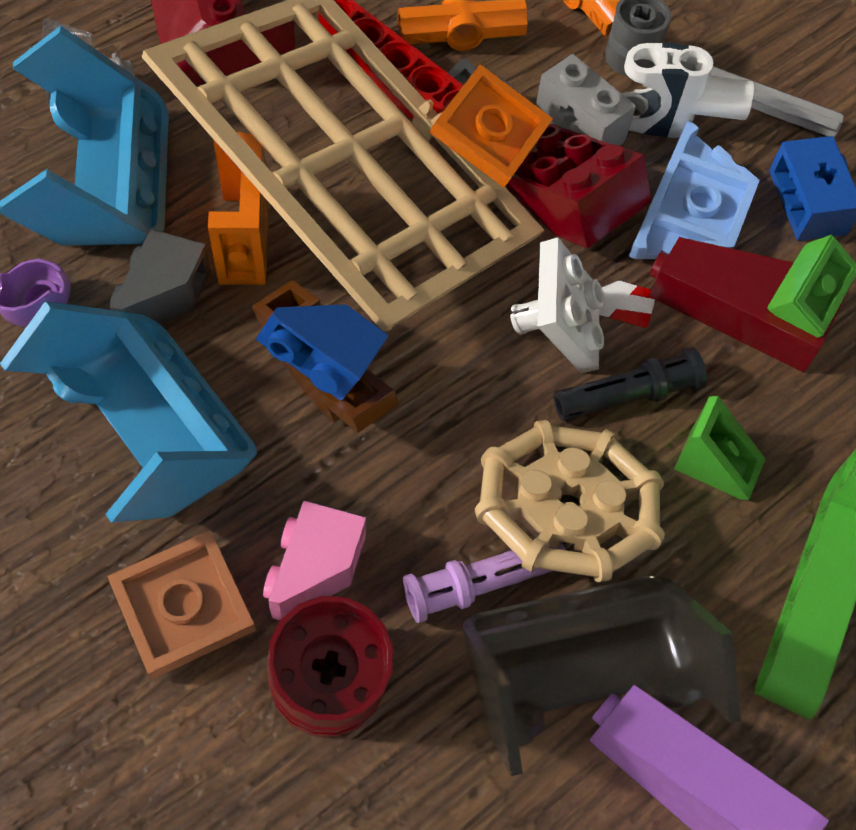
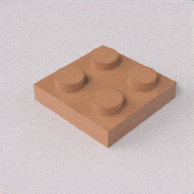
[107,530,256,680]

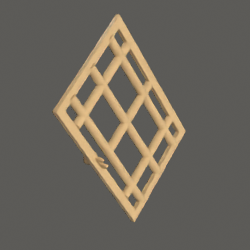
[142,0,544,332]

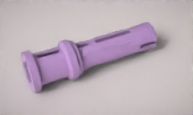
[403,542,565,623]

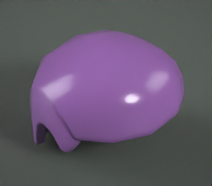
[0,258,71,328]

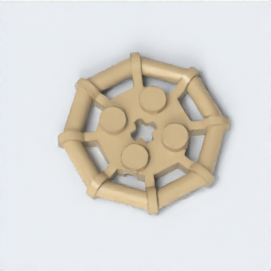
[475,420,665,582]

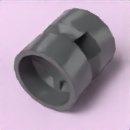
[604,0,671,76]

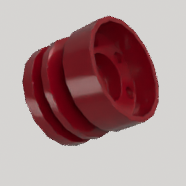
[267,596,393,737]

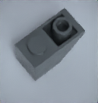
[110,229,211,324]

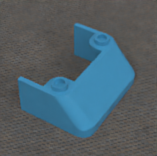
[0,25,169,246]
[0,301,257,523]

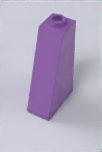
[589,685,829,830]

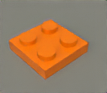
[429,64,553,188]

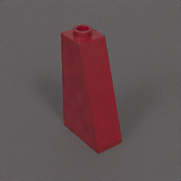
[649,237,851,373]

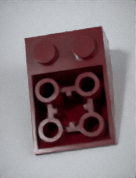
[505,124,652,248]

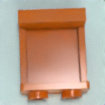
[208,132,269,285]

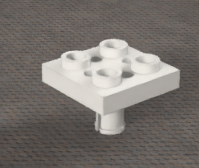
[510,238,604,373]

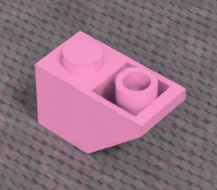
[263,501,366,620]

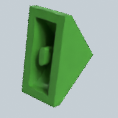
[674,396,765,500]

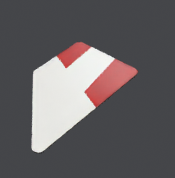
[599,281,655,328]

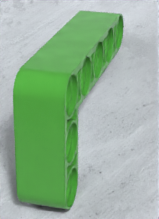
[755,449,856,720]

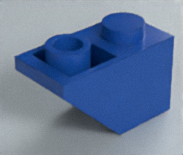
[255,304,389,401]

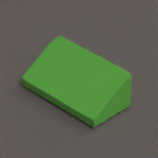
[767,234,856,338]

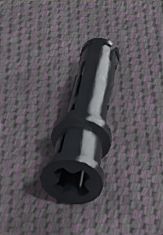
[553,347,707,422]

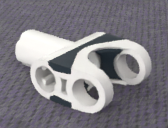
[622,43,754,138]

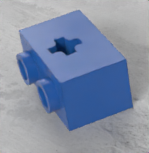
[769,136,856,241]

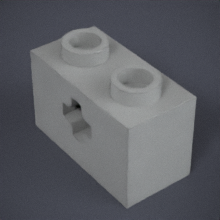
[536,54,636,146]

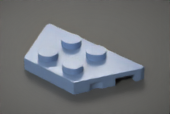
[629,121,760,259]

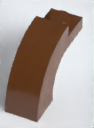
[252,280,399,433]

